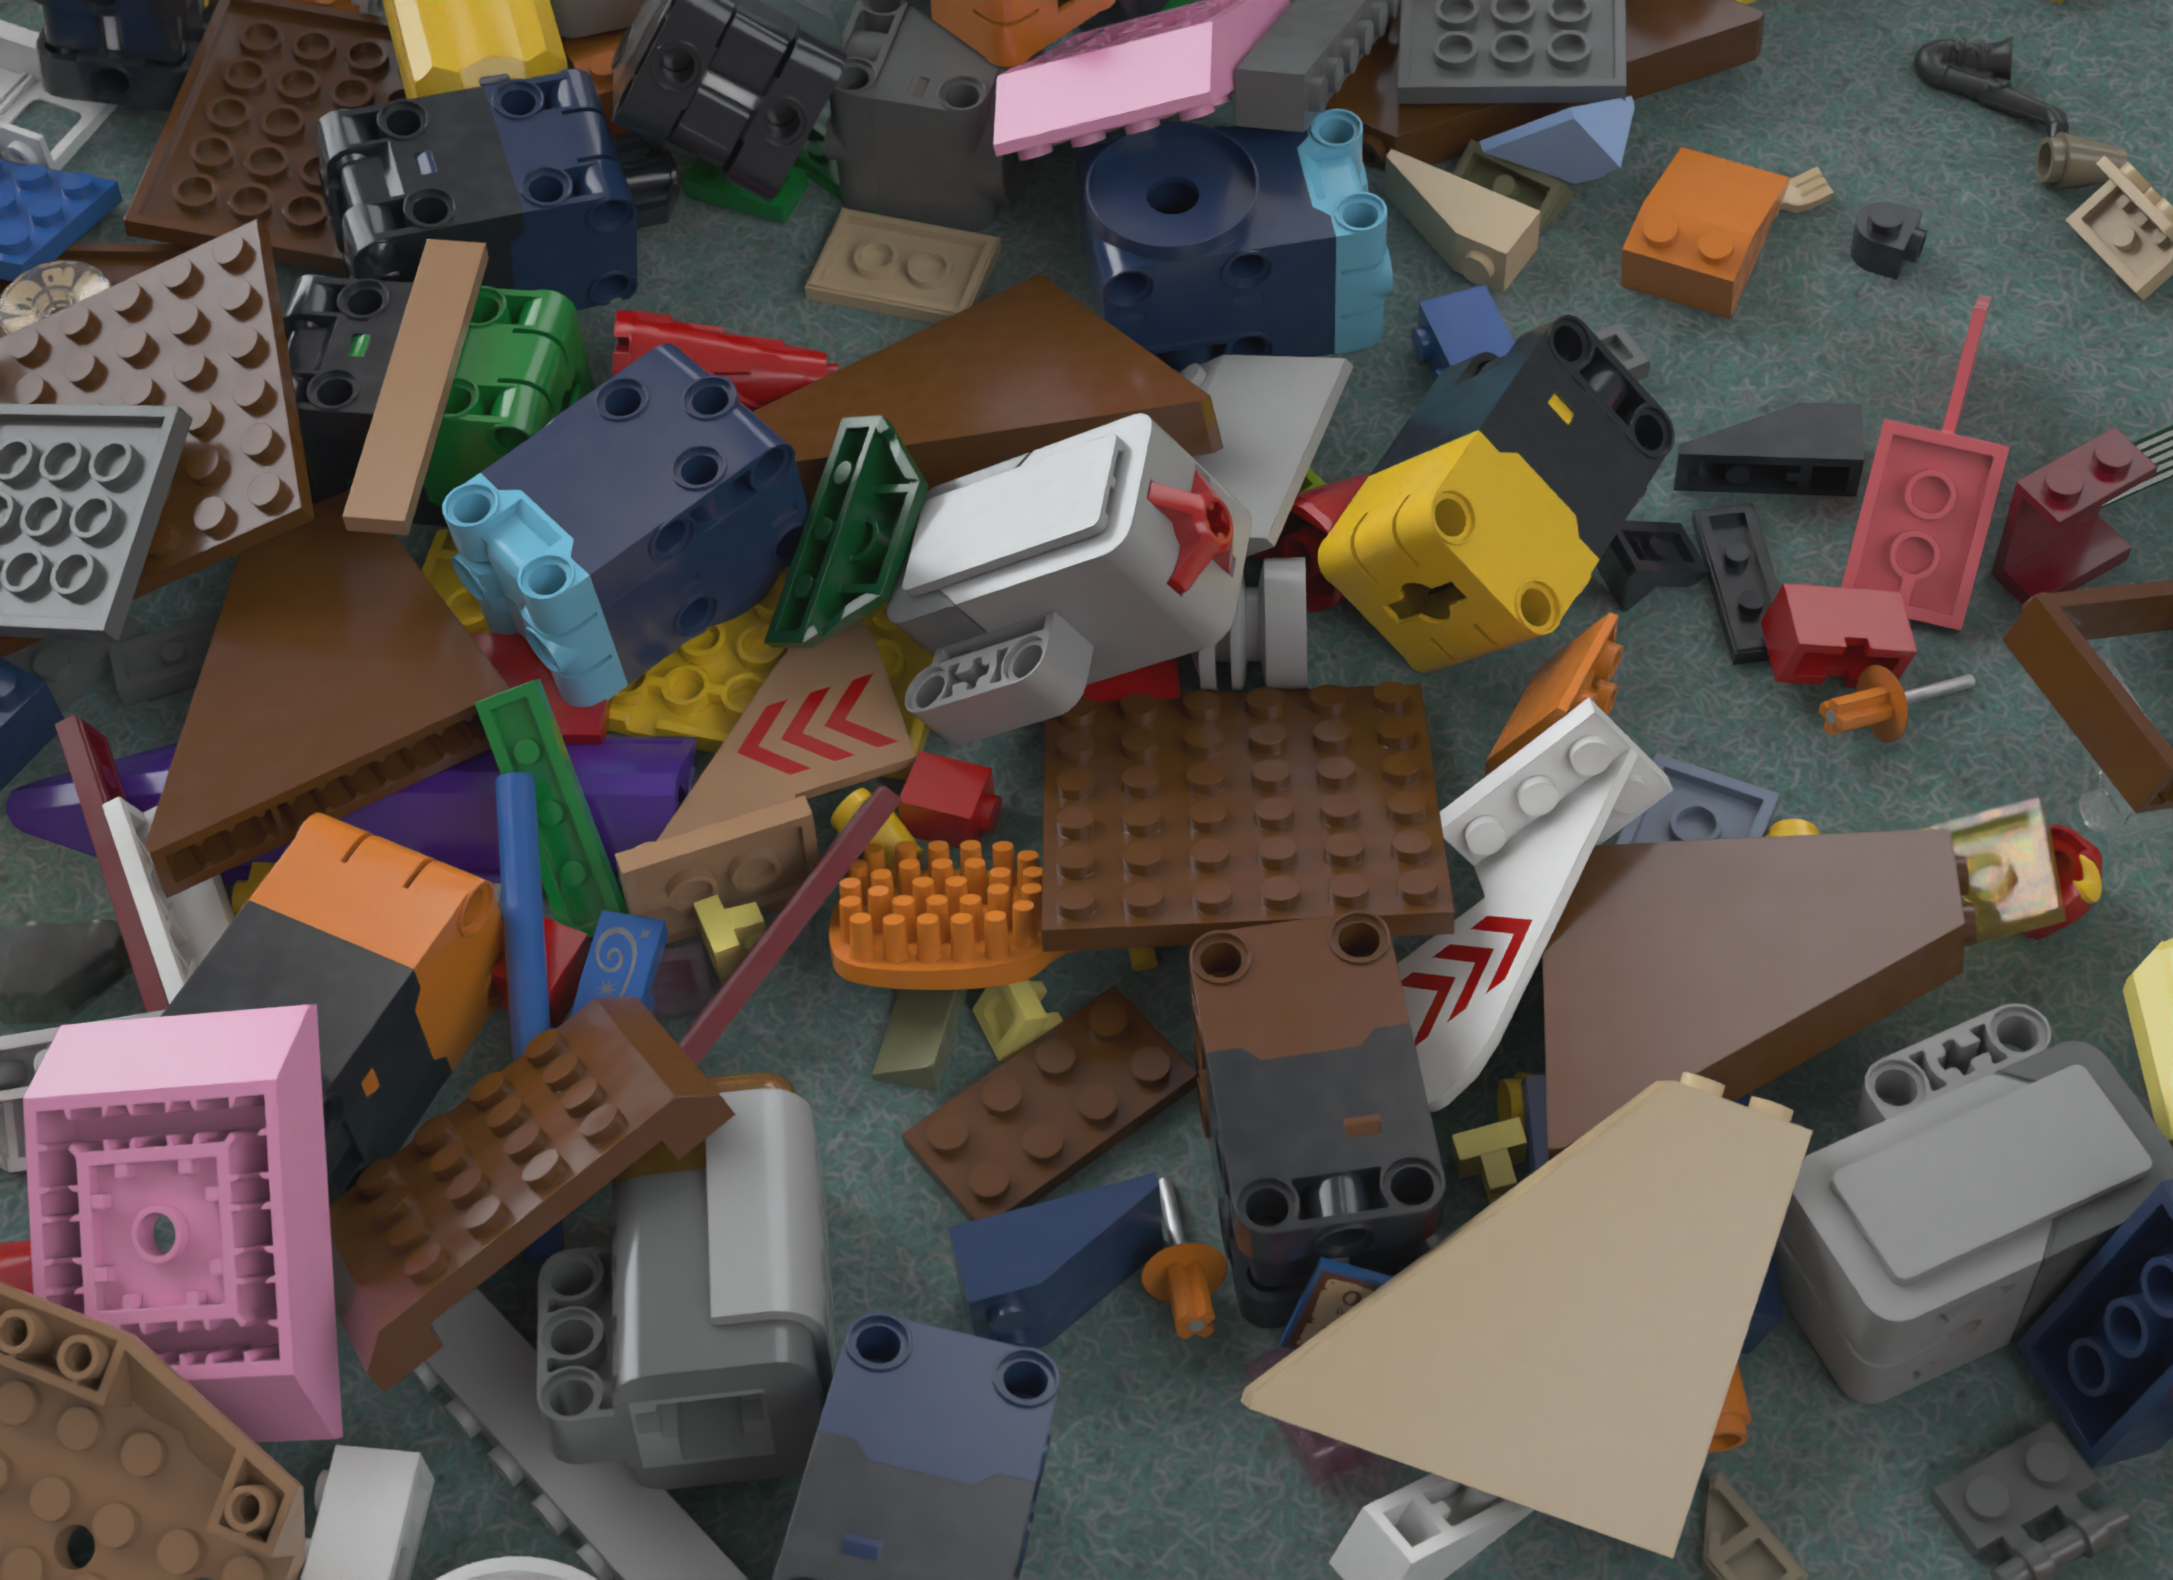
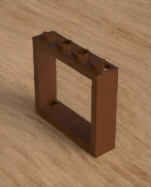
[2003,579,2173,814]

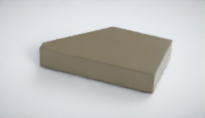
[1700,1471,1809,1580]

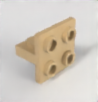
[2066,155,2173,300]

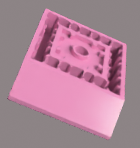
[993,0,1292,161]
[23,1004,343,1442]

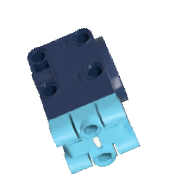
[1076,109,1393,373]
[442,343,809,707]

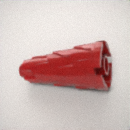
[612,310,838,412]

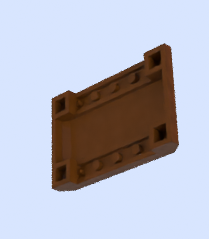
[329,997,736,1393]

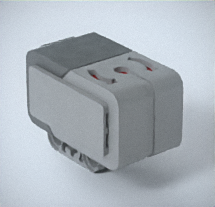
[1774,1003,2173,1404]

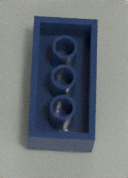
[2016,1179,2173,1469]

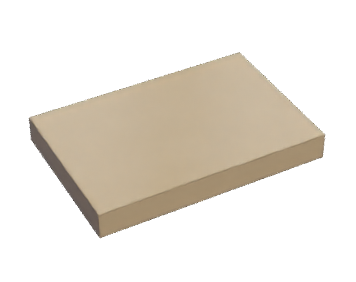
[804,208,1002,324]

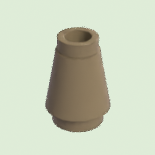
[2036,132,2128,189]

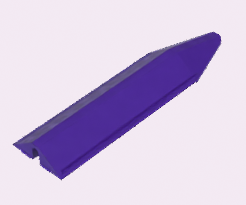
[6,736,697,891]

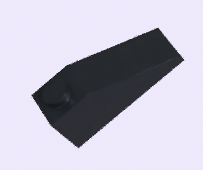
[1674,402,1864,497]

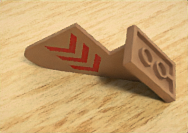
[615,624,916,944]

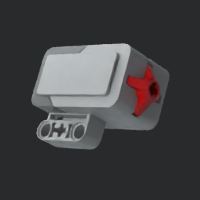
[887,413,1252,746]

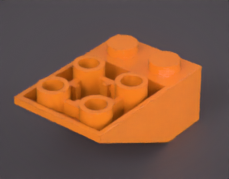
[1485,612,1623,777]

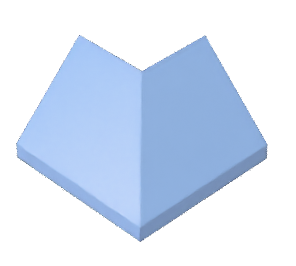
[1480,96,1635,184]

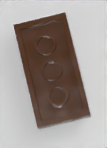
[901,985,1198,1222]

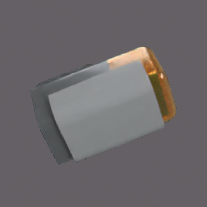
[537,1071,836,1489]

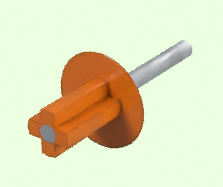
[1819,665,1975,743]
[1141,1177,1228,1340]

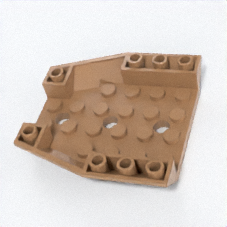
[0,1281,306,1580]

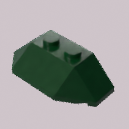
[764,415,928,648]

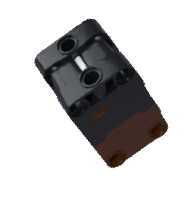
[1189,910,1445,1328]

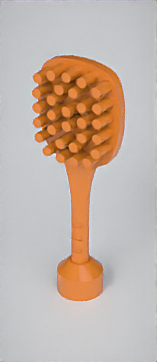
[829,840,1082,990]

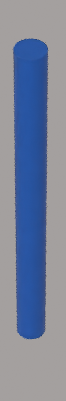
[495,772,565,1264]

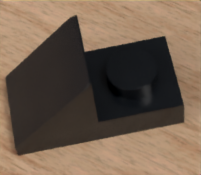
[1596,520,1710,612]

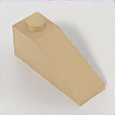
[1385,149,1541,292]

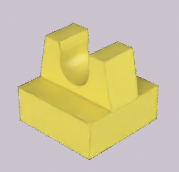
[693,894,766,985]
[972,980,1063,1062]
[1451,1117,1527,1204]

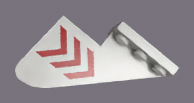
[1397,698,1673,1112]

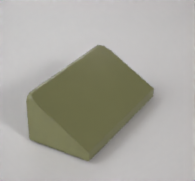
[1452,139,1574,235]
[872,989,968,1092]

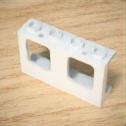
[0,20,118,171]

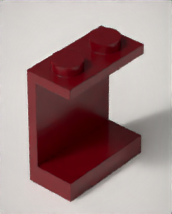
[1991,427,2158,605]

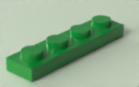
[474,679,628,938]

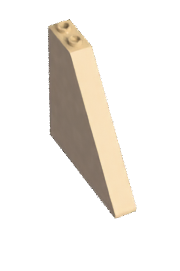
[1240,1072,1813,1558]

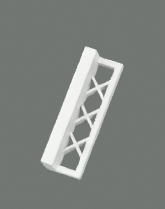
[102,797,235,1004]

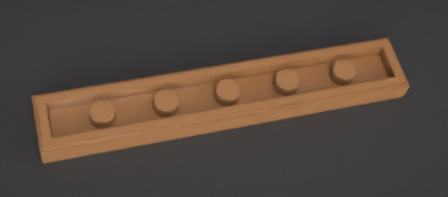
[342,239,489,535]

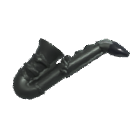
[1913,37,2069,137]

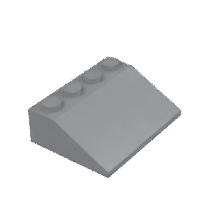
[1180,355,1353,557]

